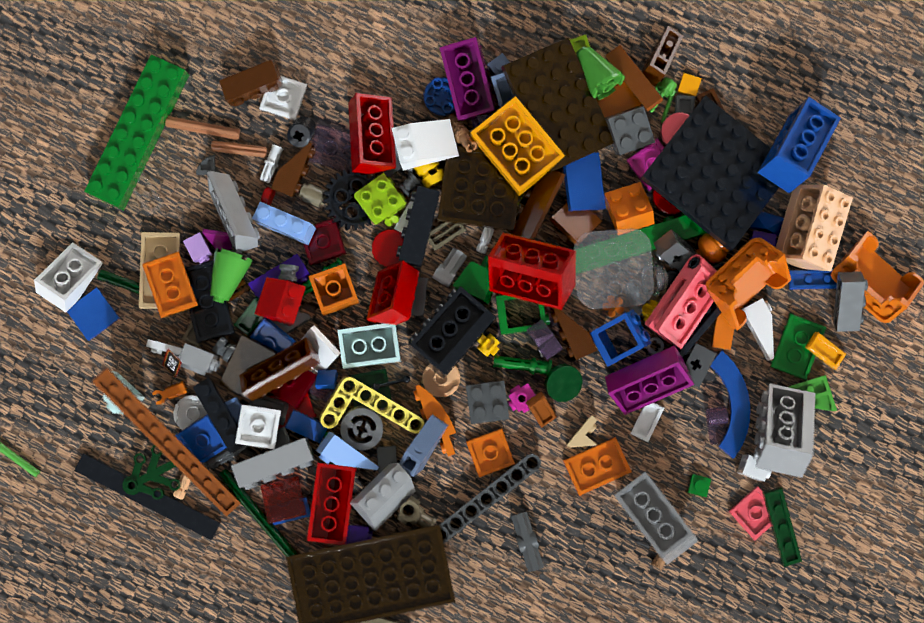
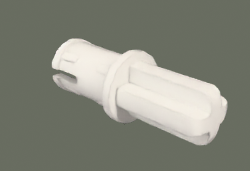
[260,145,283,183]

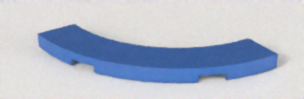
[710,350,751,459]

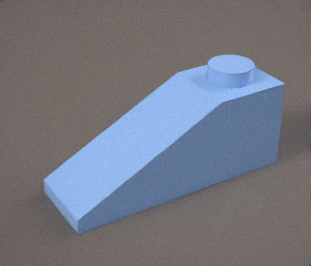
[316,431,379,470]

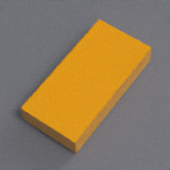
[805,332,846,370]

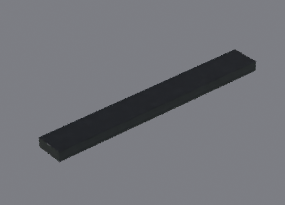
[74,453,221,540]

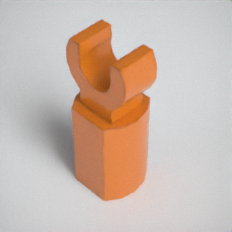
[152,381,188,405]

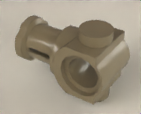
[397,496,437,528]

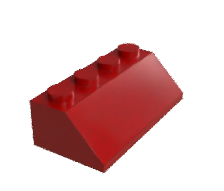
[348,93,396,174]
[307,462,356,545]

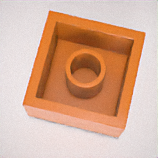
[604,182,654,235]

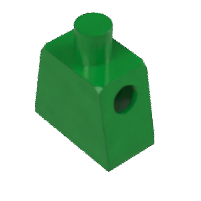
[453,256,493,305]

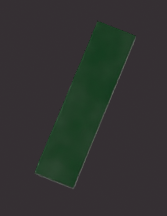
[762,487,802,567]

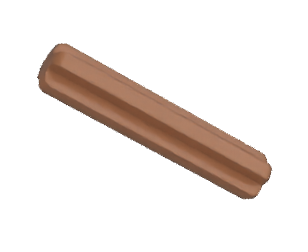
[211,141,267,158]

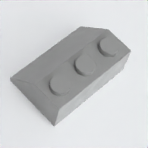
[350,463,416,531]

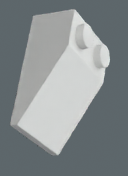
[392,119,459,170]
[34,242,103,312]

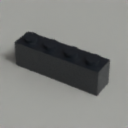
[396,186,440,267]

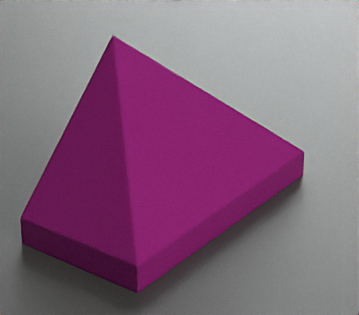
[202,229,233,251]

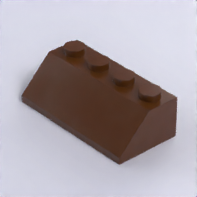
[508,171,566,240]
[239,337,320,401]

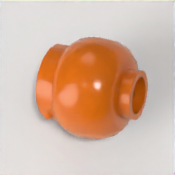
[696,233,729,264]

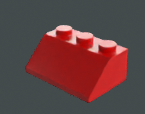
[366,260,420,325]

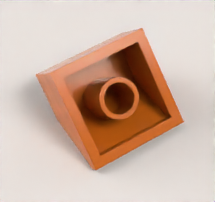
[309,264,359,316]

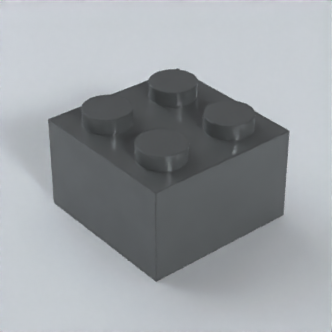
[605,106,656,155]
[466,381,509,424]

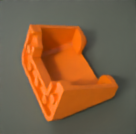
[831,231,924,323]
[706,238,791,331]

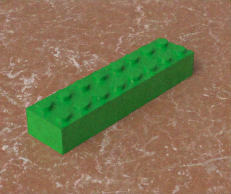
[84,55,189,211]

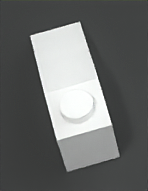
[742,298,774,361]

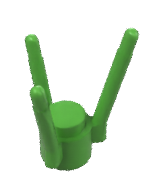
[650,77,677,123]

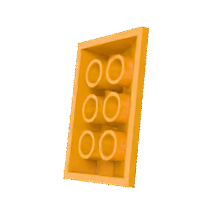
[470,96,565,196]

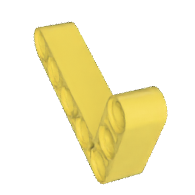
[319,376,425,434]

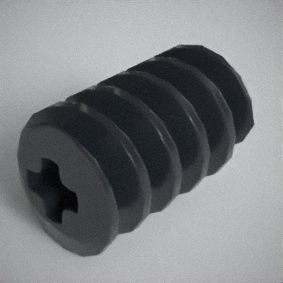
[287,116,316,147]

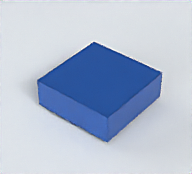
[315,370,338,389]

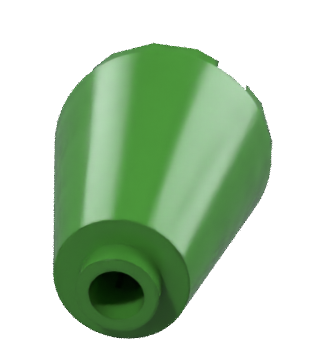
[576,47,625,100]
[210,248,252,304]

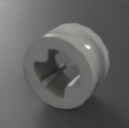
[646,337,664,355]

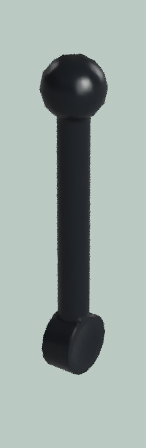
[372,376,410,391]

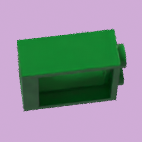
[495,295,550,335]

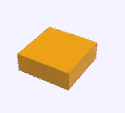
[677,73,702,97]

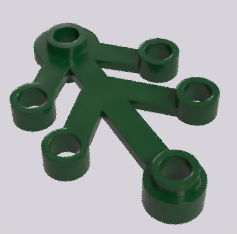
[122,445,182,500]

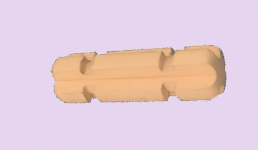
[173,473,191,500]

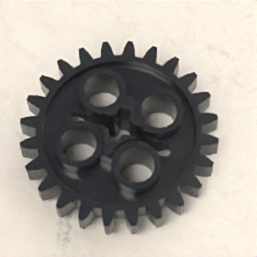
[322,168,374,231]

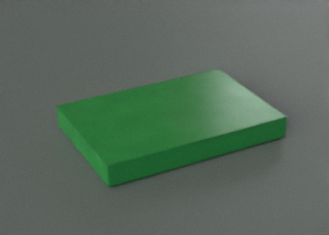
[770,313,826,381]

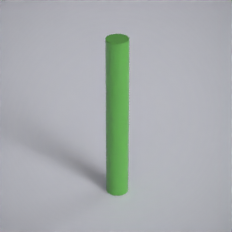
[0,442,41,477]

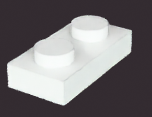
[146,339,183,359]

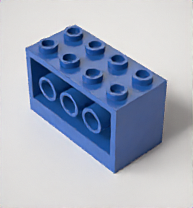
[757,97,841,193]

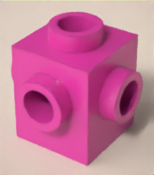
[507,383,535,413]

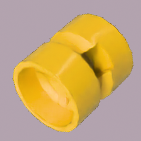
[414,162,444,189]

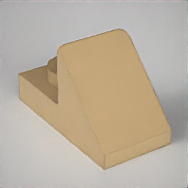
[566,415,597,447]

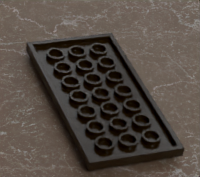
[286,524,456,623]

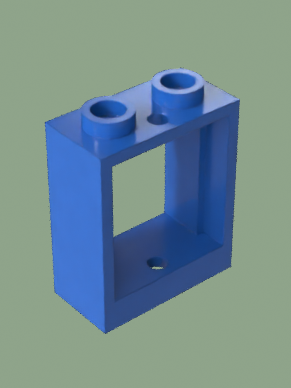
[590,309,651,367]

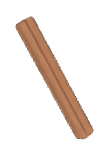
[165,116,240,140]

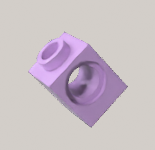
[183,232,213,264]

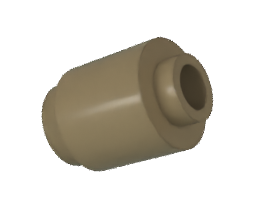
[299,183,327,208]

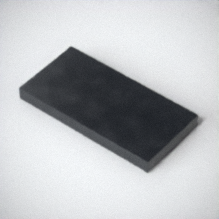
[185,260,235,343]

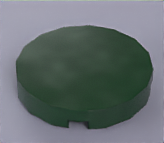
[544,364,583,402]

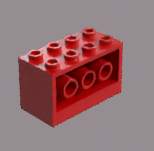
[488,232,576,310]

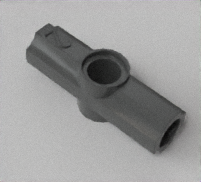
[511,511,544,572]

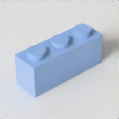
[252,202,316,245]

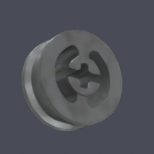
[340,406,383,450]

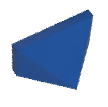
[750,211,784,237]

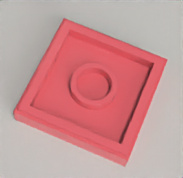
[729,486,771,541]

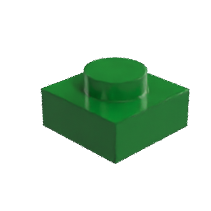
[687,474,711,498]

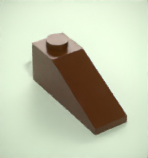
[641,26,683,86]

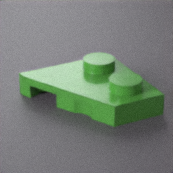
[788,375,837,412]

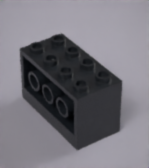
[409,287,496,379]

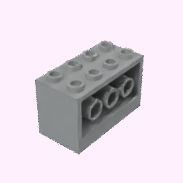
[753,383,815,477]
[614,472,698,565]

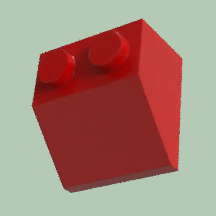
[254,277,306,326]

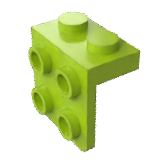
[354,173,407,224]

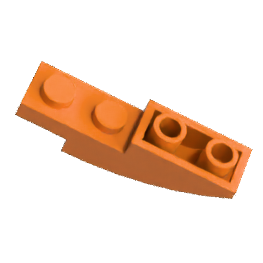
[413,385,456,456]

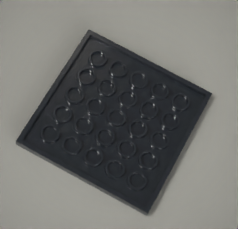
[640,95,779,252]

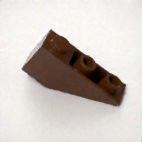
[271,142,316,197]
[550,308,597,361]

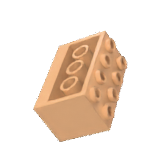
[776,184,853,271]

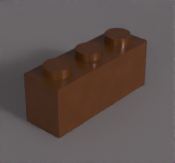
[219,59,284,106]

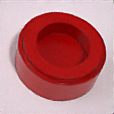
[261,187,275,206]

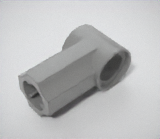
[432,247,467,288]

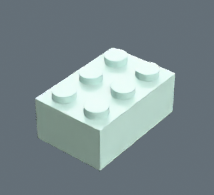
[338,323,401,369]

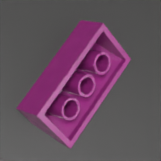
[439,37,497,121]
[605,346,694,415]

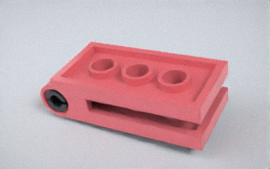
[645,254,717,349]

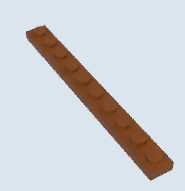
[91,367,241,517]

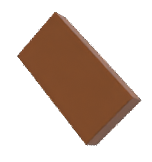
[525,392,557,428]

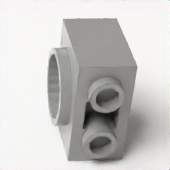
[179,343,220,376]

